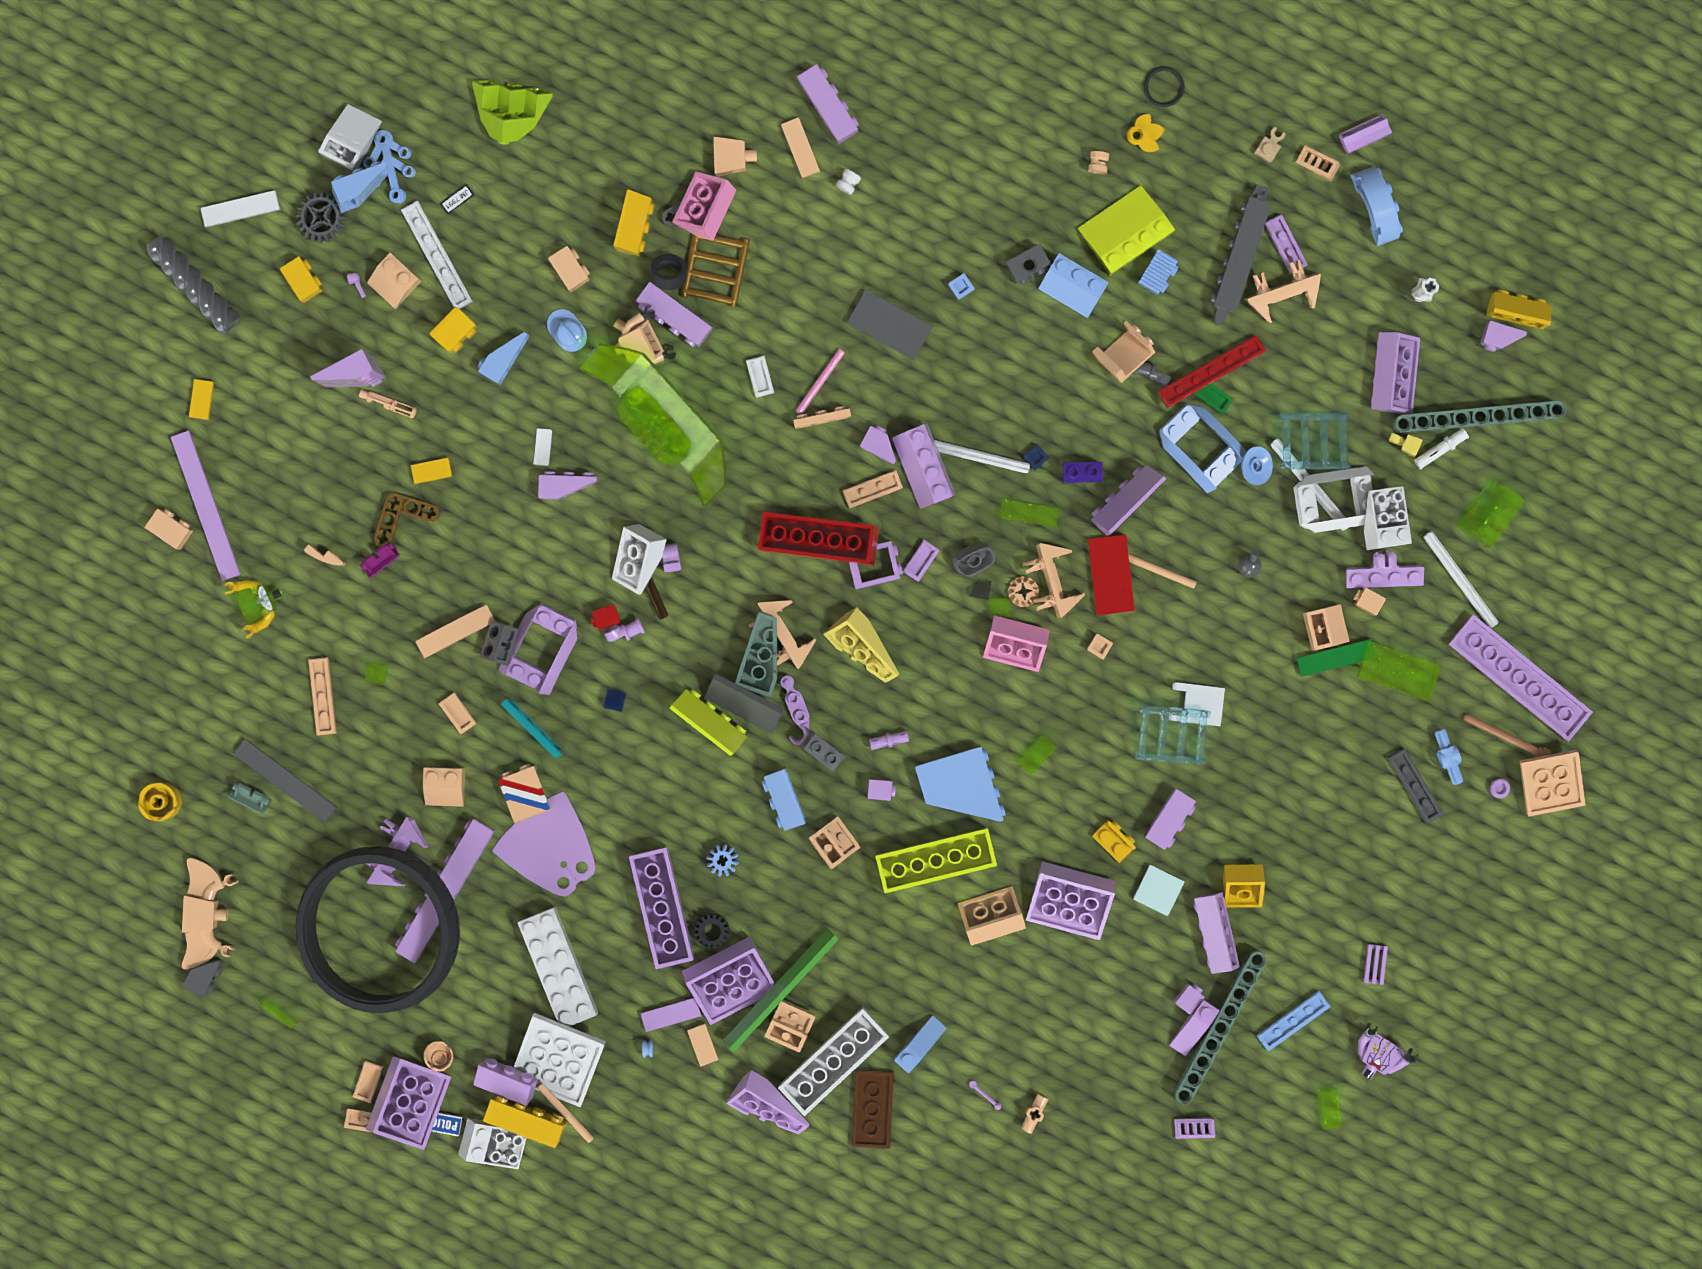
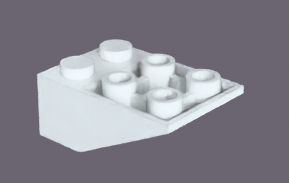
[318,104,382,171]
[1364,486,1412,550]
[458,1118,526,1169]

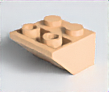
[1303,604,1350,650]

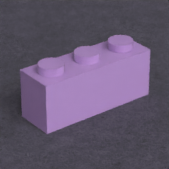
[1144,788,1196,850]
[473,1058,538,1106]

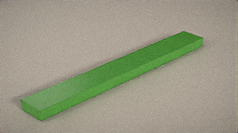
[723,928,838,1052]

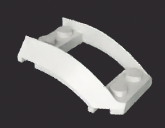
[1293,466,1375,533]

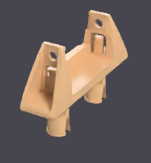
[1244,259,1321,323]
[1023,543,1085,619]
[748,600,816,669]

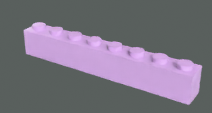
[395,818,495,963]

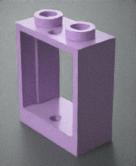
[849,541,903,590]

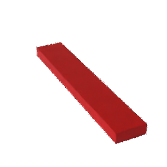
[1158,335,1266,408]

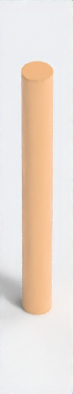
[1129,554,1197,588]
[537,1083,594,1143]

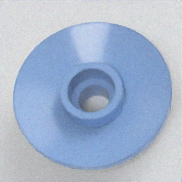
[1241,447,1273,485]

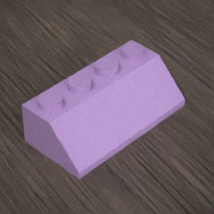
[1371,332,1420,414]
[892,423,956,509]

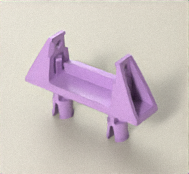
[366,817,428,886]

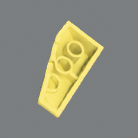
[823,607,899,683]

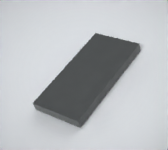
[847,290,933,360]
[704,674,784,734]

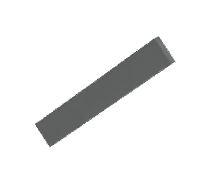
[233,739,337,823]

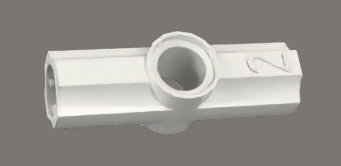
[1411,278,1439,302]

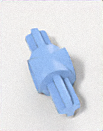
[1435,729,1463,785]

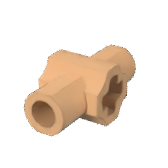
[1021,1093,1048,1134]

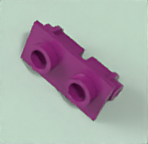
[359,542,400,579]

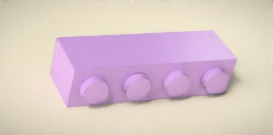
[797,64,859,144]
[636,282,712,347]
[1194,892,1240,974]

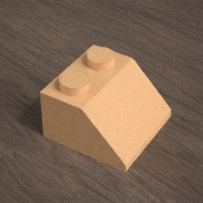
[367,253,422,309]
[423,767,465,807]

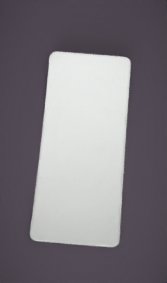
[533,428,552,466]

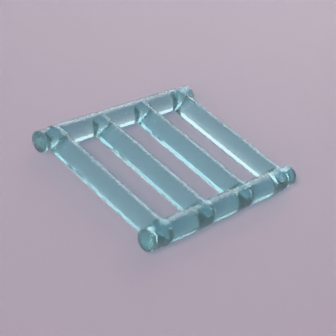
[1279,413,1351,469]
[1134,706,1211,765]

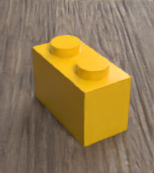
[280,256,323,303]

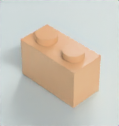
[548,246,590,293]
[144,508,193,550]

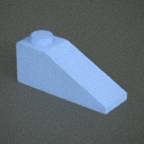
[478,332,529,385]
[894,1015,947,1073]

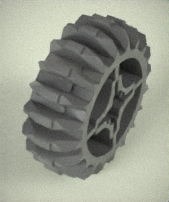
[295,191,348,244]

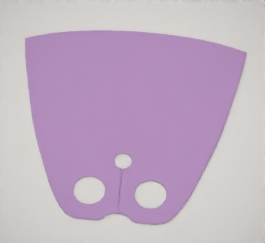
[493,792,595,896]

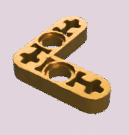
[374,493,440,547]

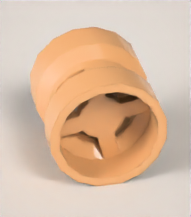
[1088,151,1109,174]

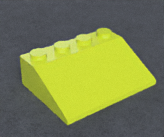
[1077,185,1175,276]
[670,689,747,756]

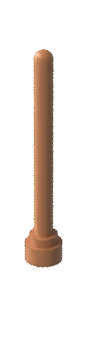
[1464,714,1551,757]

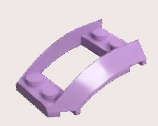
[498,603,578,695]

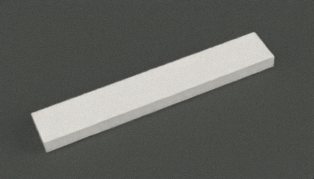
[401,201,473,309]

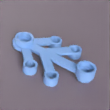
[363,130,416,204]

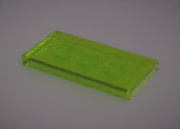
[1356,641,1441,702]

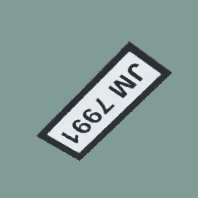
[439,184,474,215]

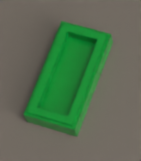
[1193,383,1234,415]

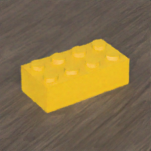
[483,1094,567,1148]

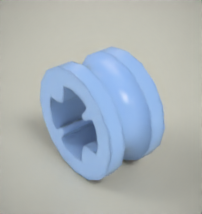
[642,1040,653,1058]

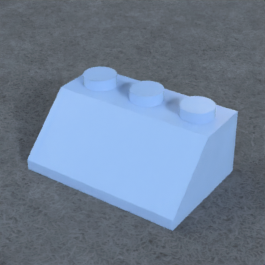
[1038,253,1109,318]
[762,768,806,831]

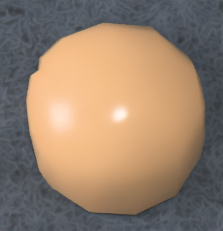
[424,1041,454,1072]

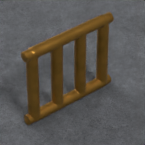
[681,234,750,308]

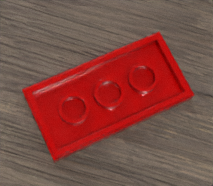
[1088,535,1135,615]

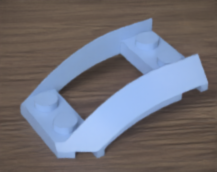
[1159,403,1246,493]

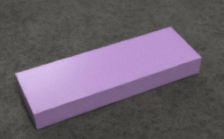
[1265,214,1308,274]
[641,998,701,1032]

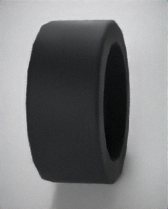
[650,254,687,290]

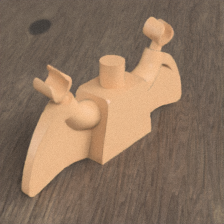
[182,858,239,969]

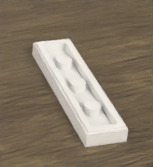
[201,190,280,227]

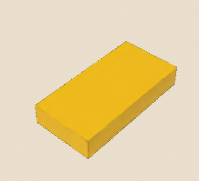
[189,379,215,420]
[411,458,453,484]

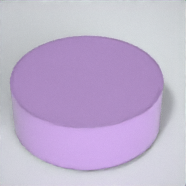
[1489,779,1510,798]

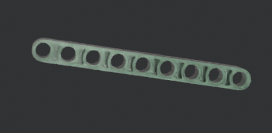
[1392,401,1567,434]
[1174,950,1266,1105]

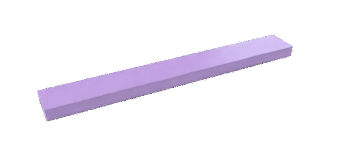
[171,431,241,581]

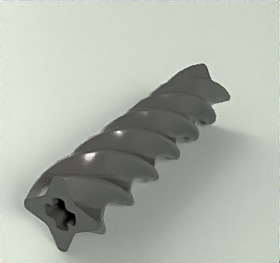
[146,233,240,335]

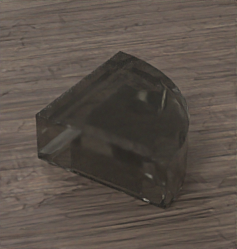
[969,581,992,600]

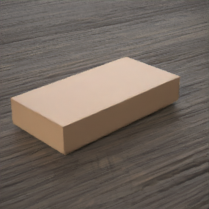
[438,692,477,734]
[687,1023,719,1067]
[353,1060,384,1103]

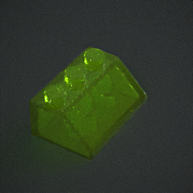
[1456,479,1526,548]

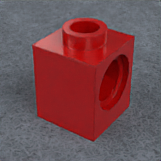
[590,605,621,630]

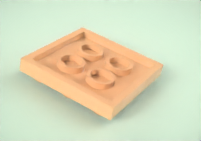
[1520,749,1585,816]

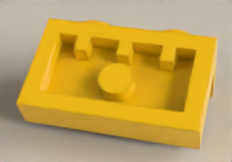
[1092,819,1136,863]

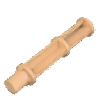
[359,390,417,418]

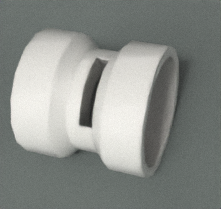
[835,169,861,195]

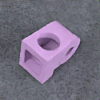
[663,543,682,573]

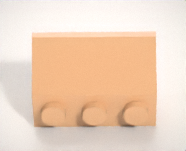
[958,886,1026,946]

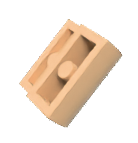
[808,817,861,869]
[765,1000,816,1053]

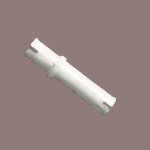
[1414,428,1469,470]

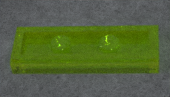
[999,499,1059,528]

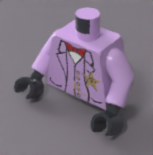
[1358,1023,1419,1080]

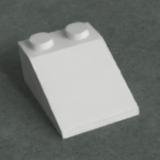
[612,524,666,595]

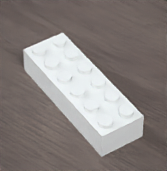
[518,906,598,1026]
[778,1006,889,1116]

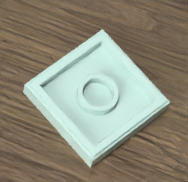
[1133,865,1184,916]

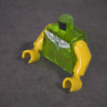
[223,580,284,638]

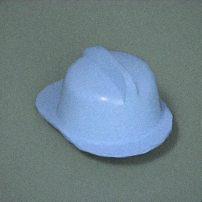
[547,309,587,352]

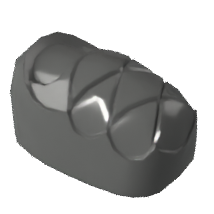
[952,542,996,577]

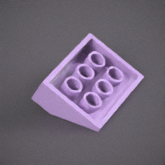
[310,349,385,387]
[1091,465,1166,536]
[1026,861,1116,940]
[682,936,775,1025]
[365,1056,451,1150]

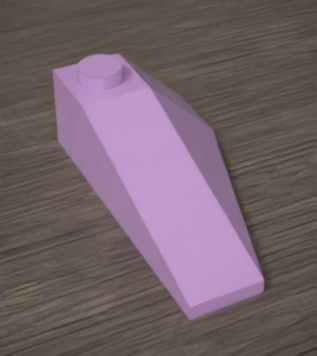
[726,1070,809,1134]

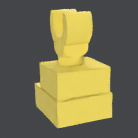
[1389,433,1423,458]

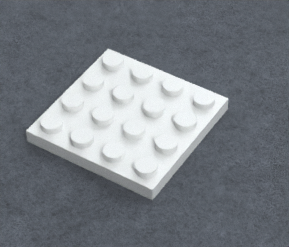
[514,1013,606,1108]

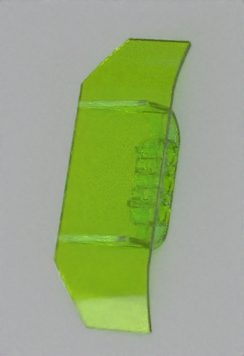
[579,343,727,507]

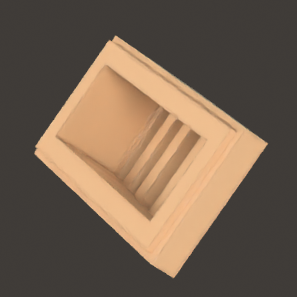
[1296,145,1340,181]

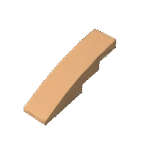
[415,605,495,659]

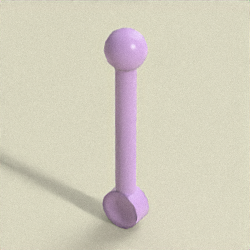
[969,1081,1002,1110]

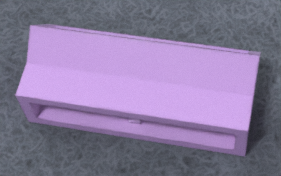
[1339,114,1392,155]

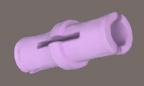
[869,730,909,750]

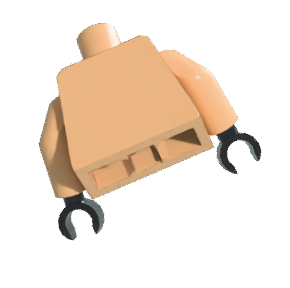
[615,304,676,366]

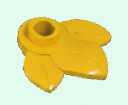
[1127,114,1165,152]

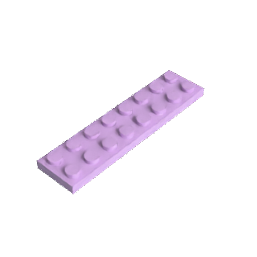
[1448,614,1593,742]

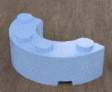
[1350,166,1403,246]

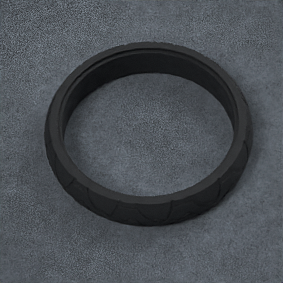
[295,846,460,1013]

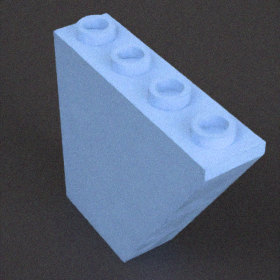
[915,746,1006,822]

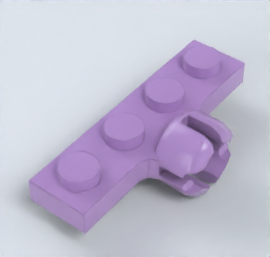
[1346,551,1424,588]

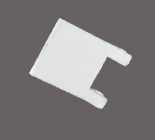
[1169,682,1225,726]

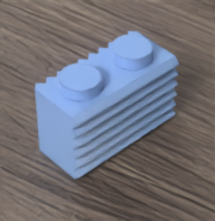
[1138,249,1179,295]

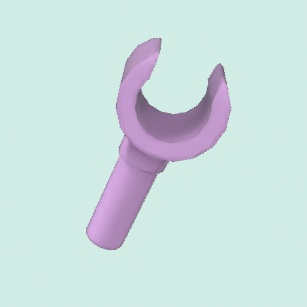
[347,273,366,298]

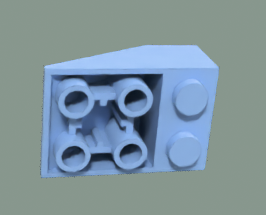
[331,162,388,213]

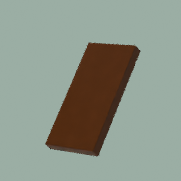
[852,1069,894,1149]

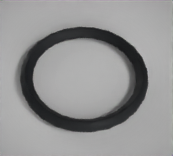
[1144,67,1185,107]

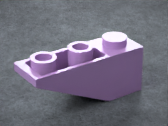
[538,472,598,500]

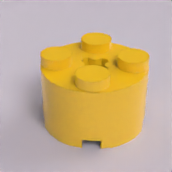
[138,782,182,821]

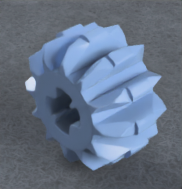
[706,844,739,877]

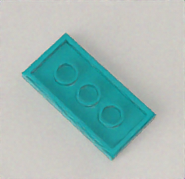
[501,699,564,758]

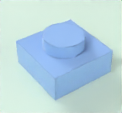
[948,273,975,300]

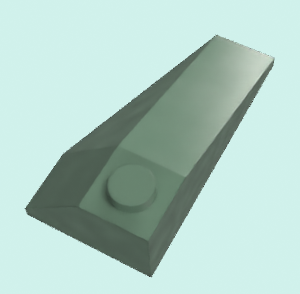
[735,612,777,697]

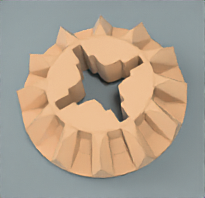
[1008,576,1039,607]

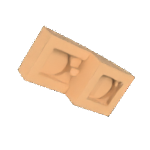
[304,544,346,566]

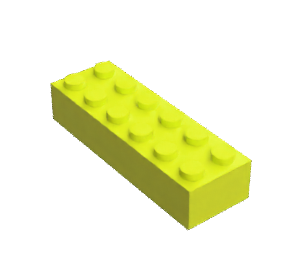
[875,827,997,893]

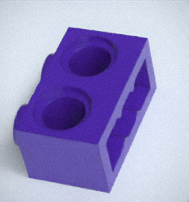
[1062,462,1103,484]

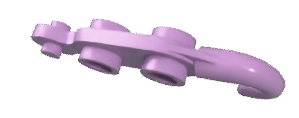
[781,675,811,745]

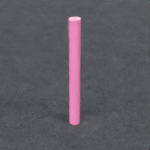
[795,349,845,415]

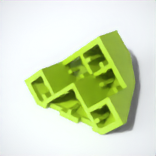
[472,79,553,145]

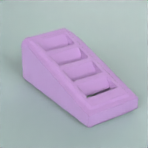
[1174,1116,1215,1139]

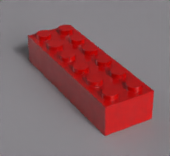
[757,512,879,566]

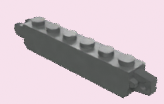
[1211,185,1271,326]

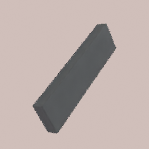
[1387,748,1444,824]

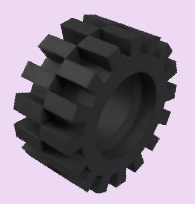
[695,913,730,949]

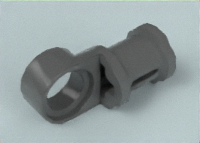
[1133,362,1171,387]

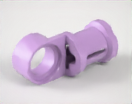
[604,617,645,642]

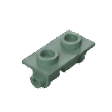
[228,782,272,815]

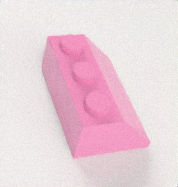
[672,172,736,241]
[983,616,1050,672]

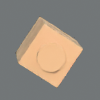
[1353,588,1386,616]

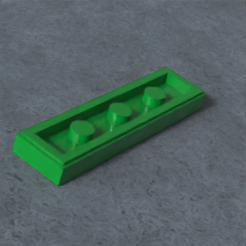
[1296,639,1376,677]

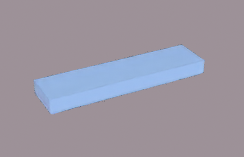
[1256,991,1330,1052]

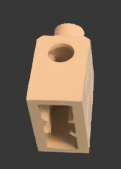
[714,137,757,177]

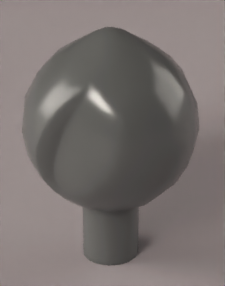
[1238,550,1262,578]

